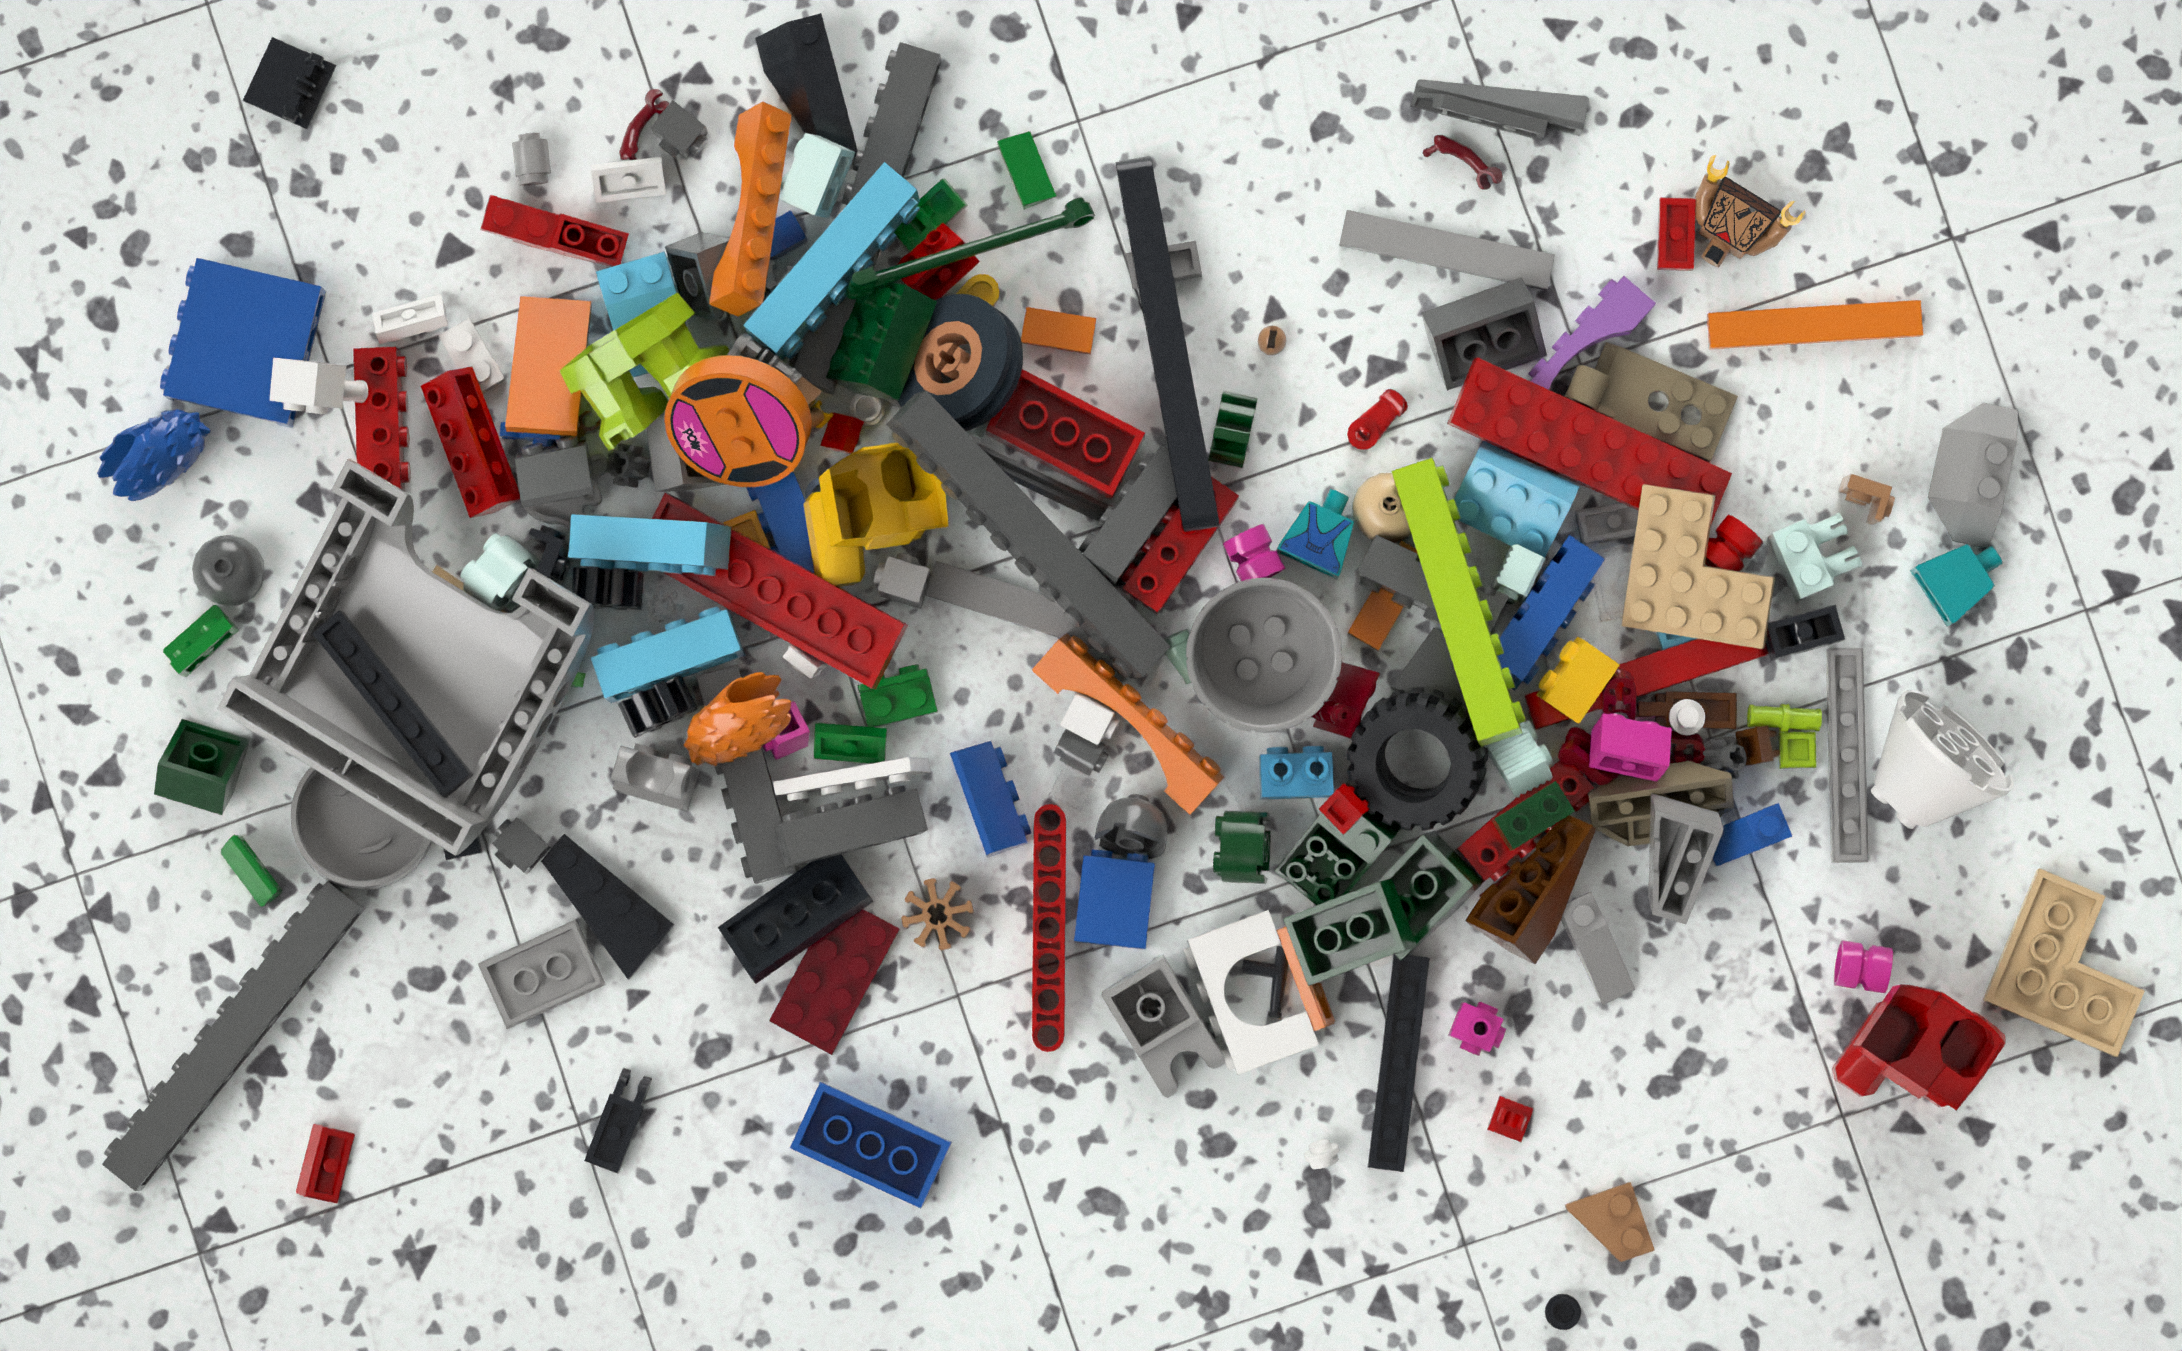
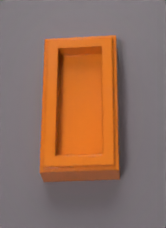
[1021,307,1096,355]

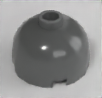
[192,535,265,606]
[1094,794,1168,859]

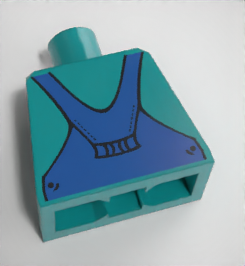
[1276,489,1354,580]

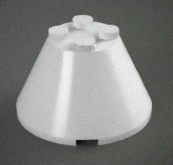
[1871,690,2014,829]

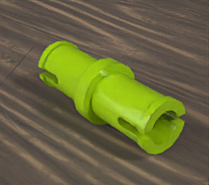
[1747,704,1822,732]

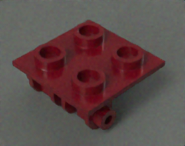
[1311,662,1380,739]

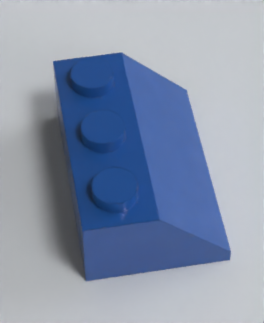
[950,741,1032,858]

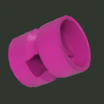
[1223,524,1286,581]
[1834,940,1893,993]

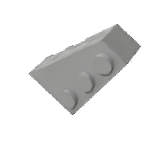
[1648,793,1723,924]

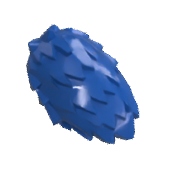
[97,409,211,501]

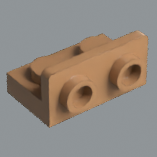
[1838,474,1895,525]

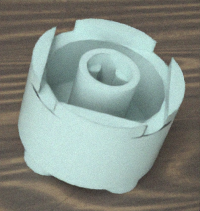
[460,533,540,611]

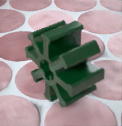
[1208,391,1258,468]

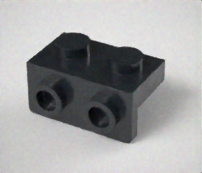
[529,525,571,583]

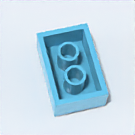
[1454,441,1579,558]

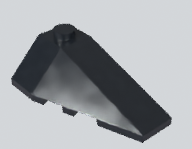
[755,13,858,158]

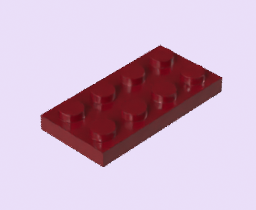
[769,909,900,1055]

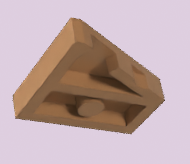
[1564,1182,1655,1262]

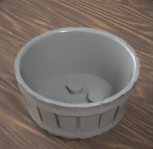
[1186,578,1342,733]

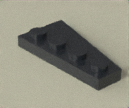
[541,834,675,980]

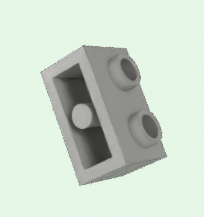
[873,553,931,609]

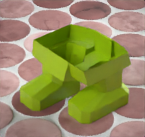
[560,293,730,451]

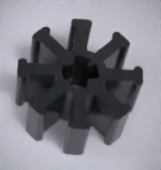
[571,567,644,610]
[618,675,697,738]

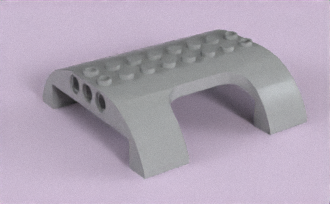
[217,459,595,856]

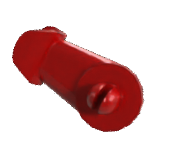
[1347,389,1408,450]

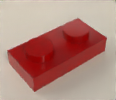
[1657,197,1696,271]

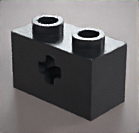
[1765,605,1845,661]

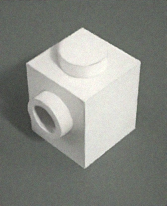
[1060,692,1120,745]

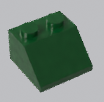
[154,719,250,815]

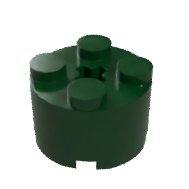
[1213,811,1271,884]

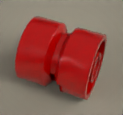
[1705,514,1764,572]

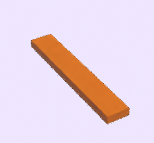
[1707,300,1923,350]

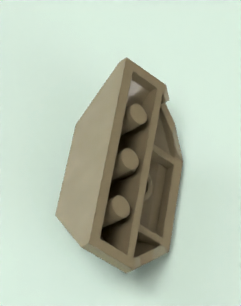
[1588,761,1734,846]

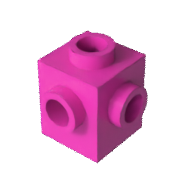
[1448,1001,1506,1056]

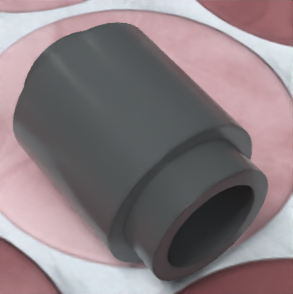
[1053,729,1109,776]

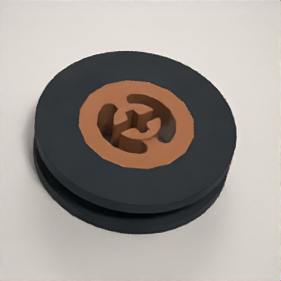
[898,294,1023,431]

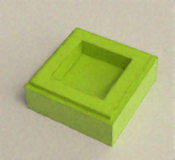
[1778,732,1816,769]

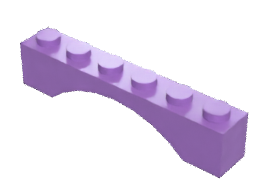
[1482,276,1656,458]

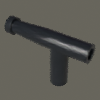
[1242,946,1289,1019]

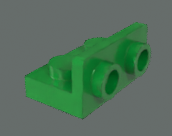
[163,605,239,677]
[857,664,938,727]

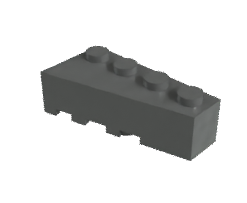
[1354,535,1509,632]

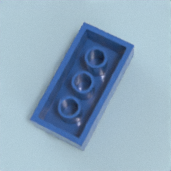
[790,1082,952,1209]

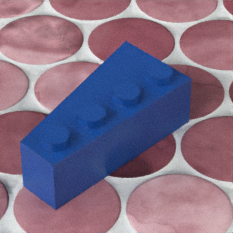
[1498,535,1605,691]

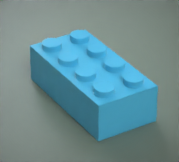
[568,514,731,576]
[591,607,746,703]

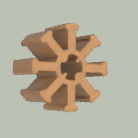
[901,878,974,951]

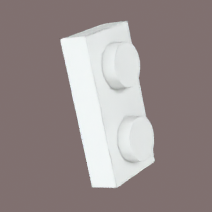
[591,157,666,203]
[373,294,448,344]
[439,318,506,394]

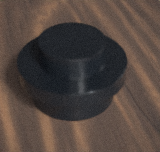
[1545,1294,1581,1330]

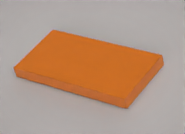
[505,296,592,436]

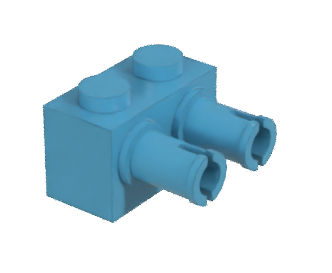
[1259,746,1334,800]

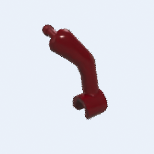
[619,89,669,160]
[1422,135,1503,190]

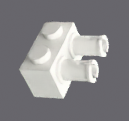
[269,358,368,414]

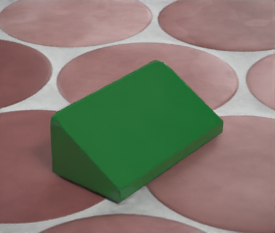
[997,131,1057,210]
[220,834,282,907]

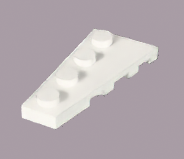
[773,757,931,802]

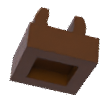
[1735,726,1780,766]

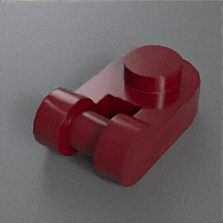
[1558,727,1620,785]

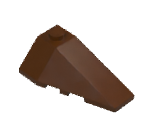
[1465,815,1596,964]

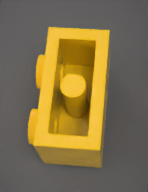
[1537,636,1620,724]

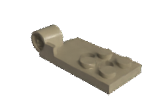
[1564,342,1738,462]

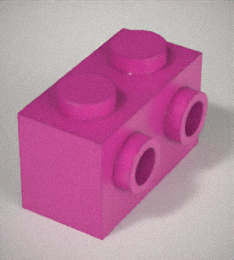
[1589,714,1672,782]

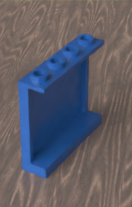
[160,258,326,428]

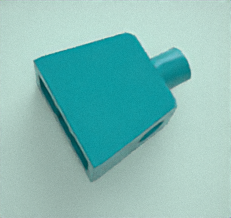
[1910,544,2003,627]

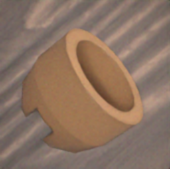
[1258,326,1286,355]

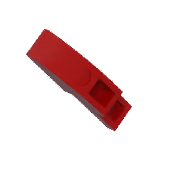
[480,195,629,267]

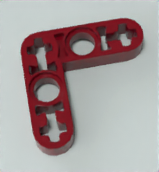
[1601,669,1705,764]

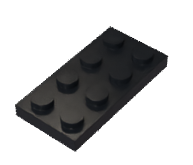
[718,854,874,984]

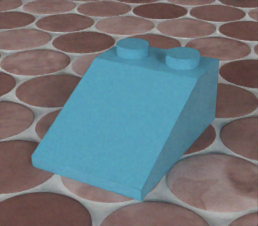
[596,252,688,378]

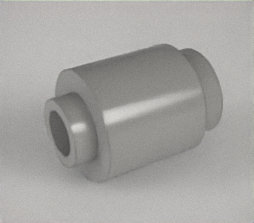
[512,133,551,186]

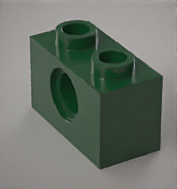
[1492,781,1575,851]

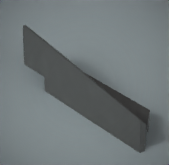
[1410,79,1589,141]

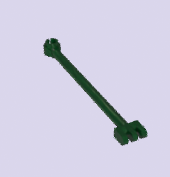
[845,197,1095,300]

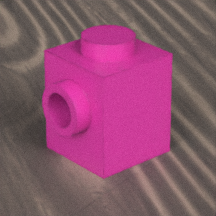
[762,701,810,760]

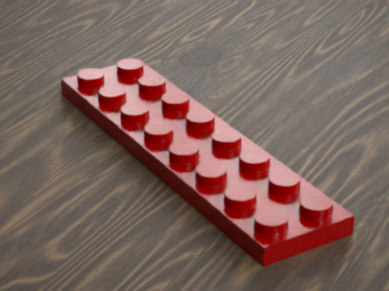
[1447,357,1732,524]
[652,493,908,689]

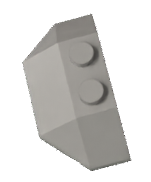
[1928,403,2018,549]

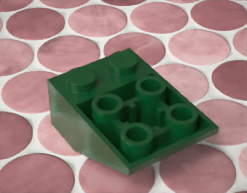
[1274,782,1401,905]

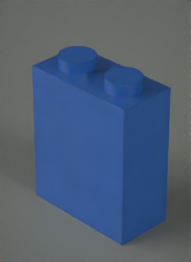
[1074,849,1155,949]

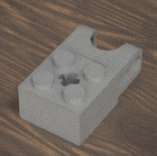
[611,743,700,812]
[1101,954,1225,1098]

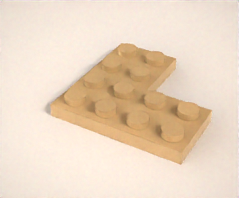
[1621,484,1775,649]
[1982,868,2145,1057]

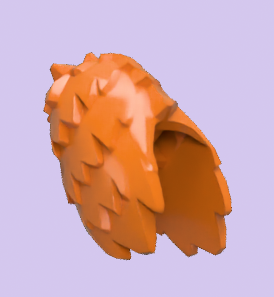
[683,672,791,766]

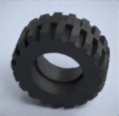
[1347,687,1489,831]

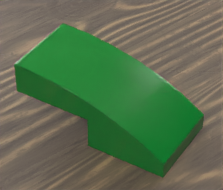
[894,178,968,252]

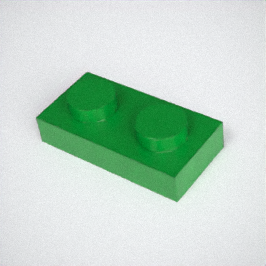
[814,723,887,764]

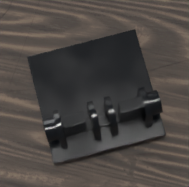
[242,37,337,129]

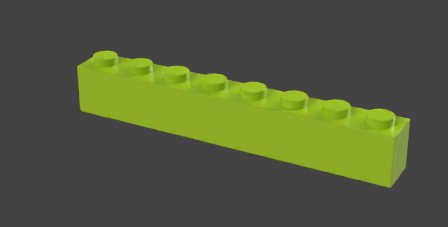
[1391,458,1526,747]

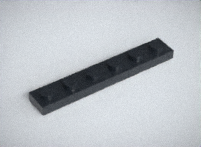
[312,610,474,798]
[1367,954,1430,1172]

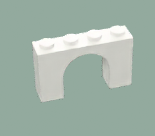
[1183,910,1319,1075]

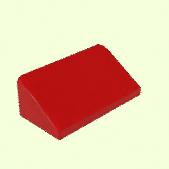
[296,1124,355,1204]

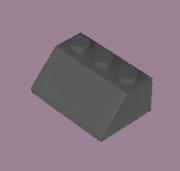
[1421,277,1547,391]

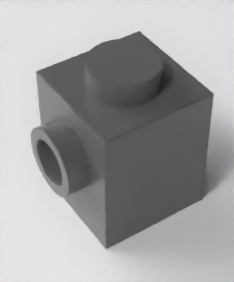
[650,100,708,159]
[492,817,552,874]

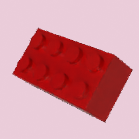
[985,369,1145,500]

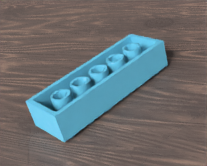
[743,162,920,360]

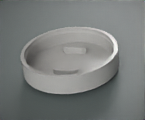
[291,767,432,890]

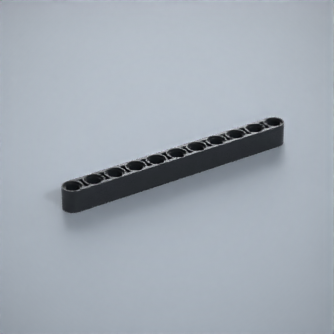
[1115,156,1220,533]

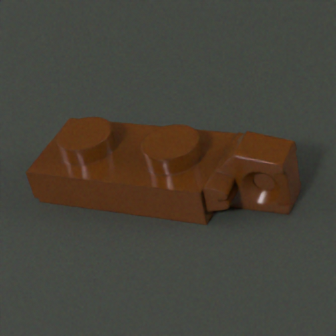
[1636,691,1737,730]

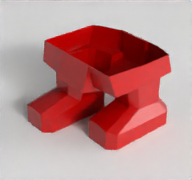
[1832,984,2006,1111]

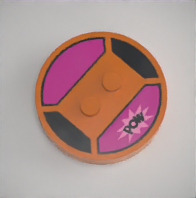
[664,355,812,487]

